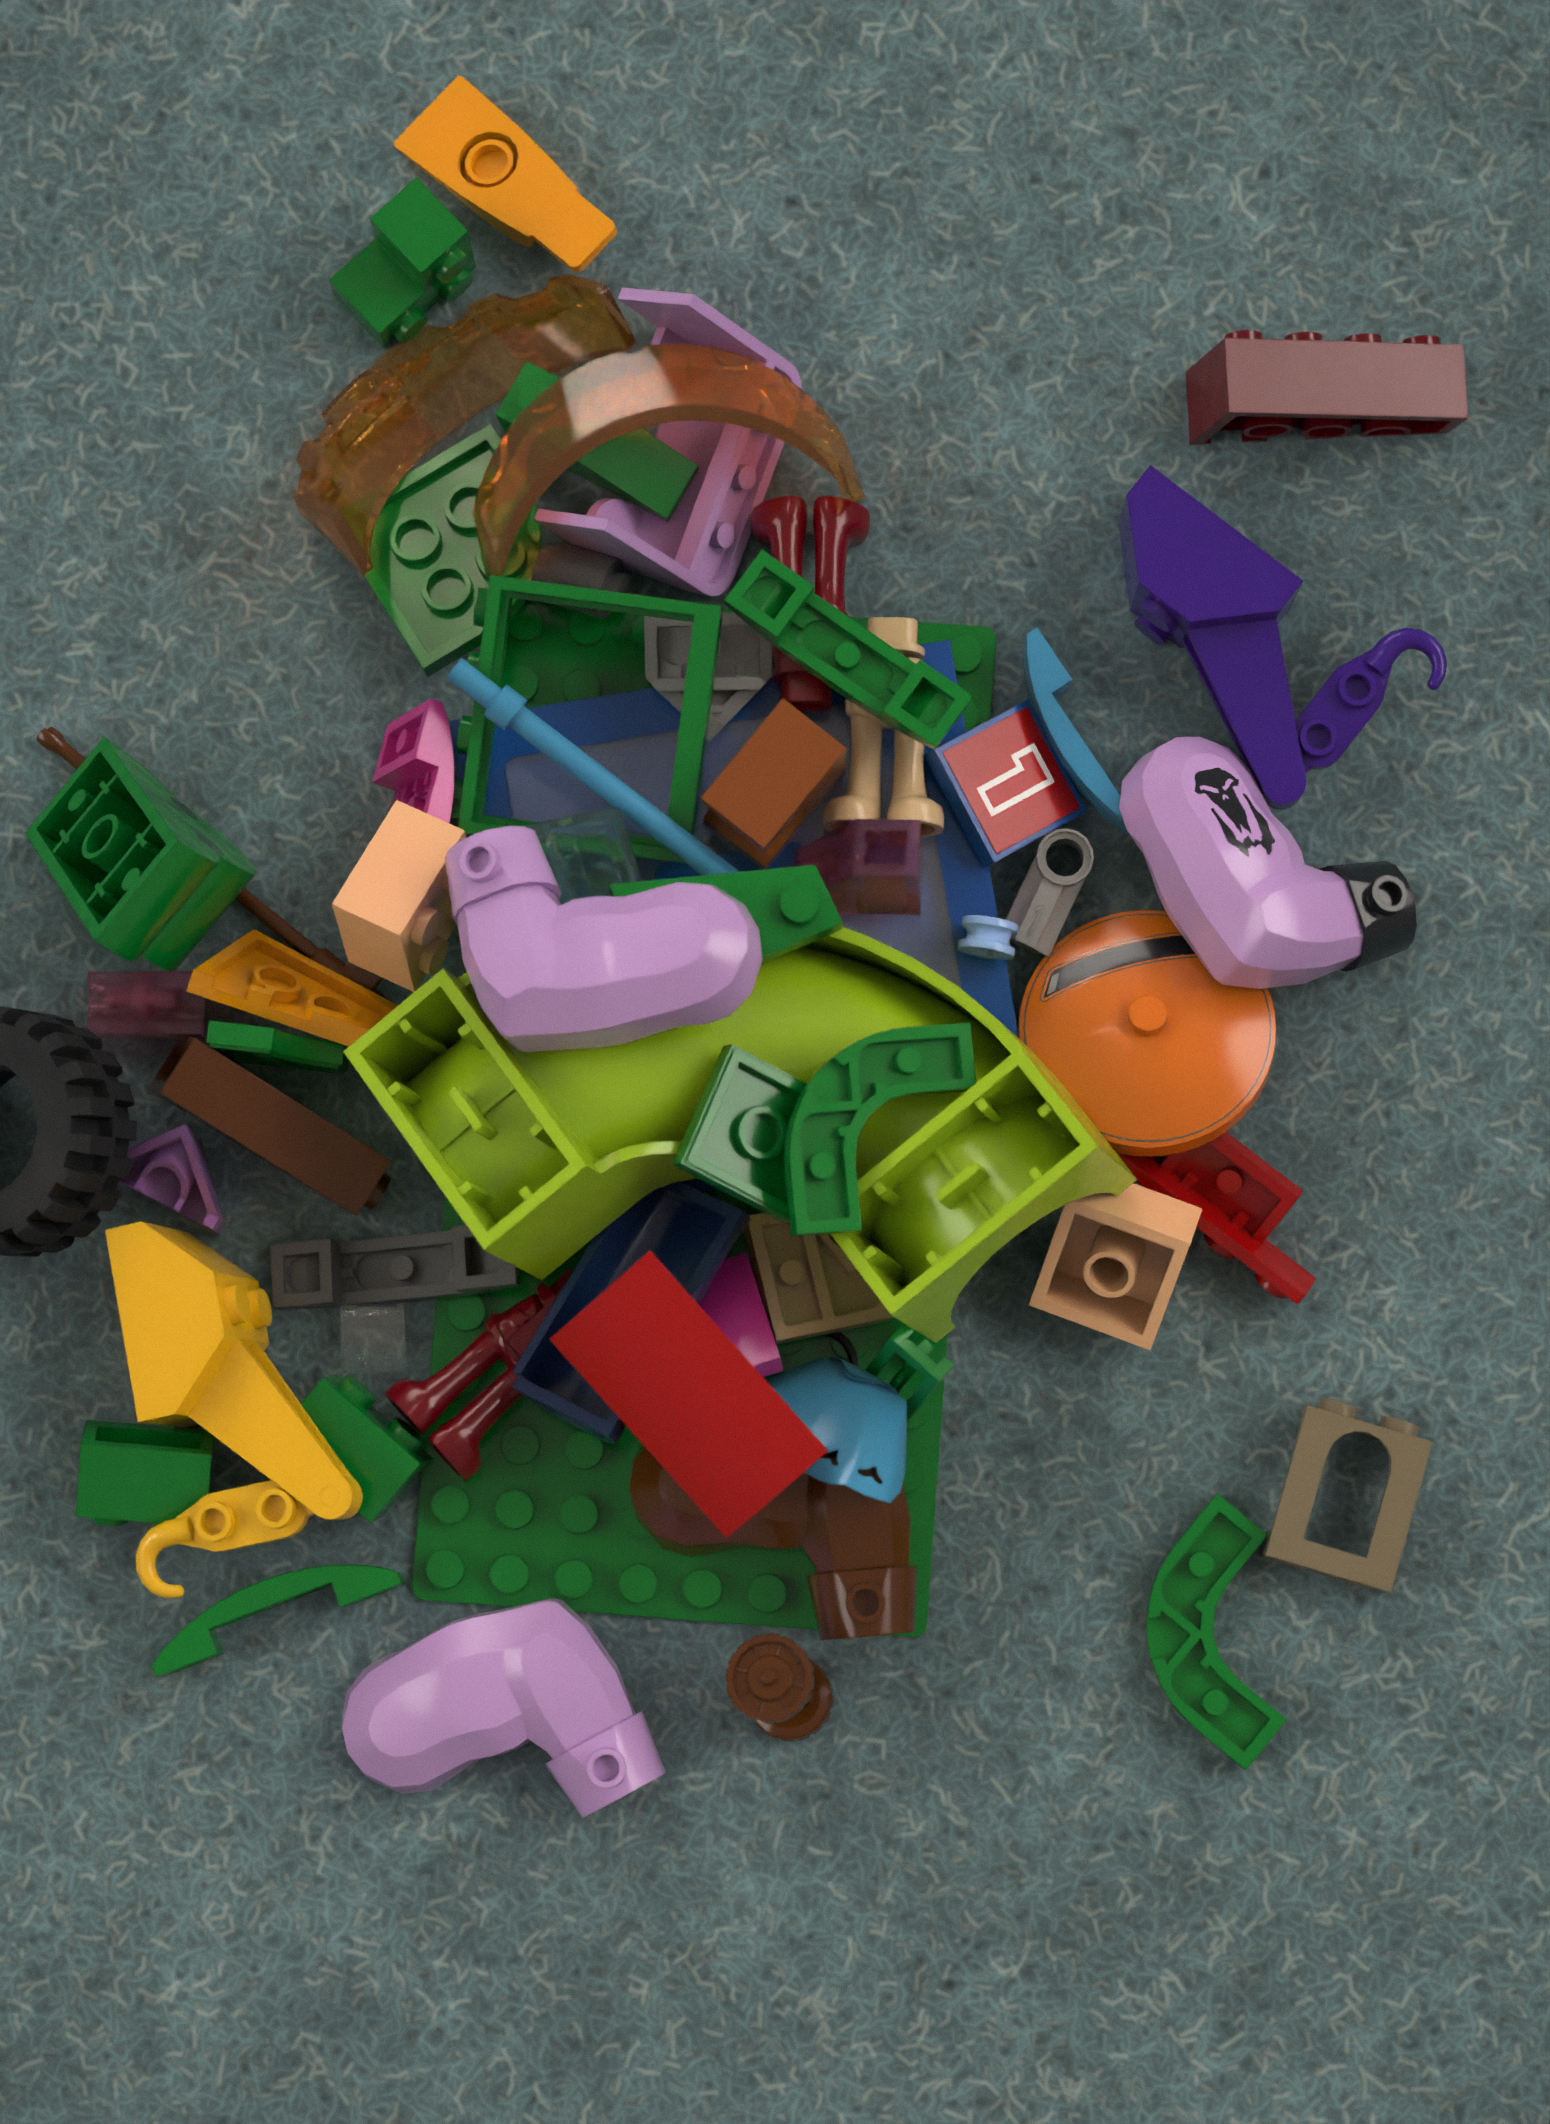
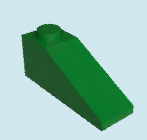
[495,361,699,522]

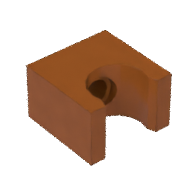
[701,698,846,870]

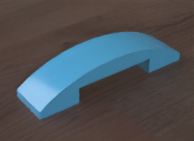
[1023,628,1132,838]

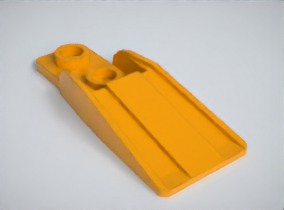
[394,76,617,273]

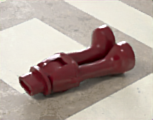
[751,495,870,712]
[383,1269,572,1482]

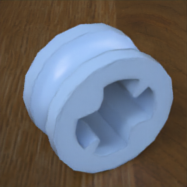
[958,915,1019,960]

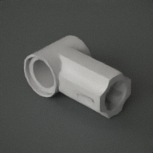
[1005,828,1094,957]

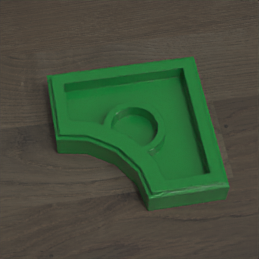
[206,1020,349,1074]

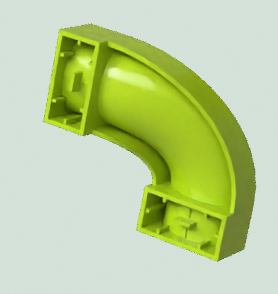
[343,927,1137,1343]

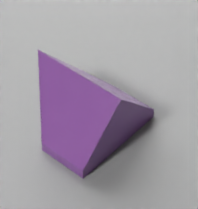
[119,1124,226,1235]

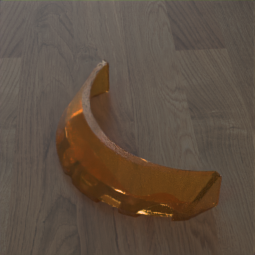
[293,274,637,576]
[472,344,865,577]

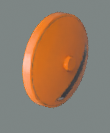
[1019,910,1276,1157]

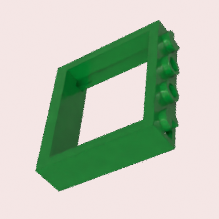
[451,575,724,863]

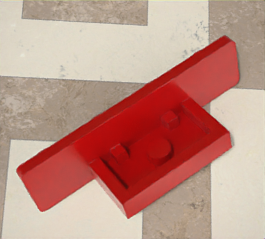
[1117,1132,1316,1304]

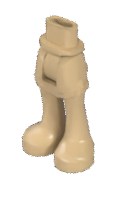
[823,617,944,839]

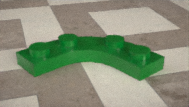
[784,1023,976,1237]
[1146,1493,1287,1770]

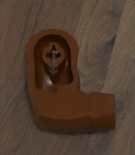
[629,1444,917,1640]

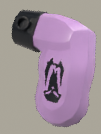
[1119,737,1417,989]

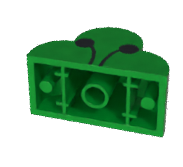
[25,736,257,972]

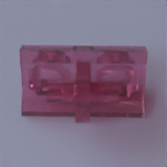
[87,971,205,1038]

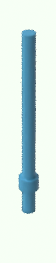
[446,658,740,875]

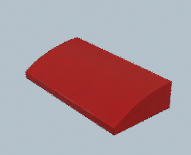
[549,1250,828,1538]

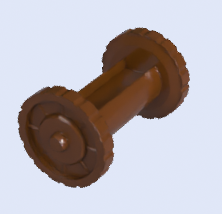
[726,1634,834,1742]

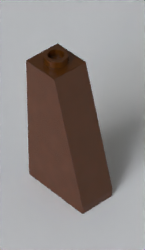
[147,1036,391,1216]

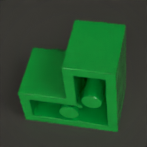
[329,177,476,349]

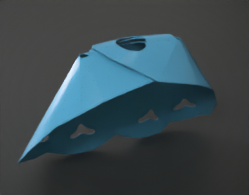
[766,1356,907,1503]

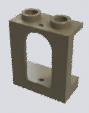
[1260,1398,1433,1593]

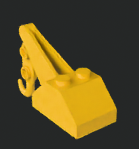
[105,1221,363,1599]

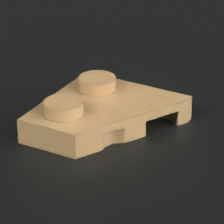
[744,1213,893,1344]

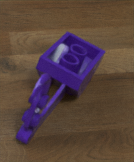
[1118,465,1447,810]

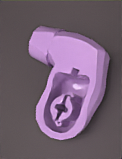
[445,826,762,1053]
[341,1598,666,1818]

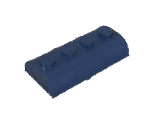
[512,1182,750,1445]

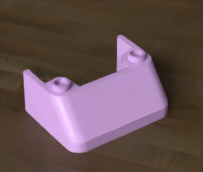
[534,287,802,596]

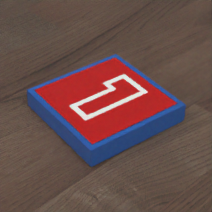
[924,699,1087,868]

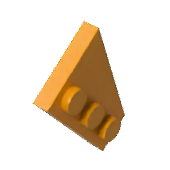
[186,929,398,1047]

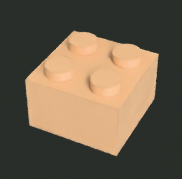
[332,800,466,992]
[1029,1183,1203,1350]

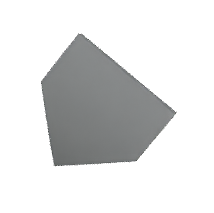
[644,613,773,742]

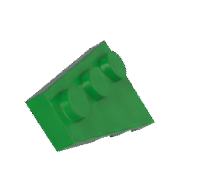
[609,865,843,964]

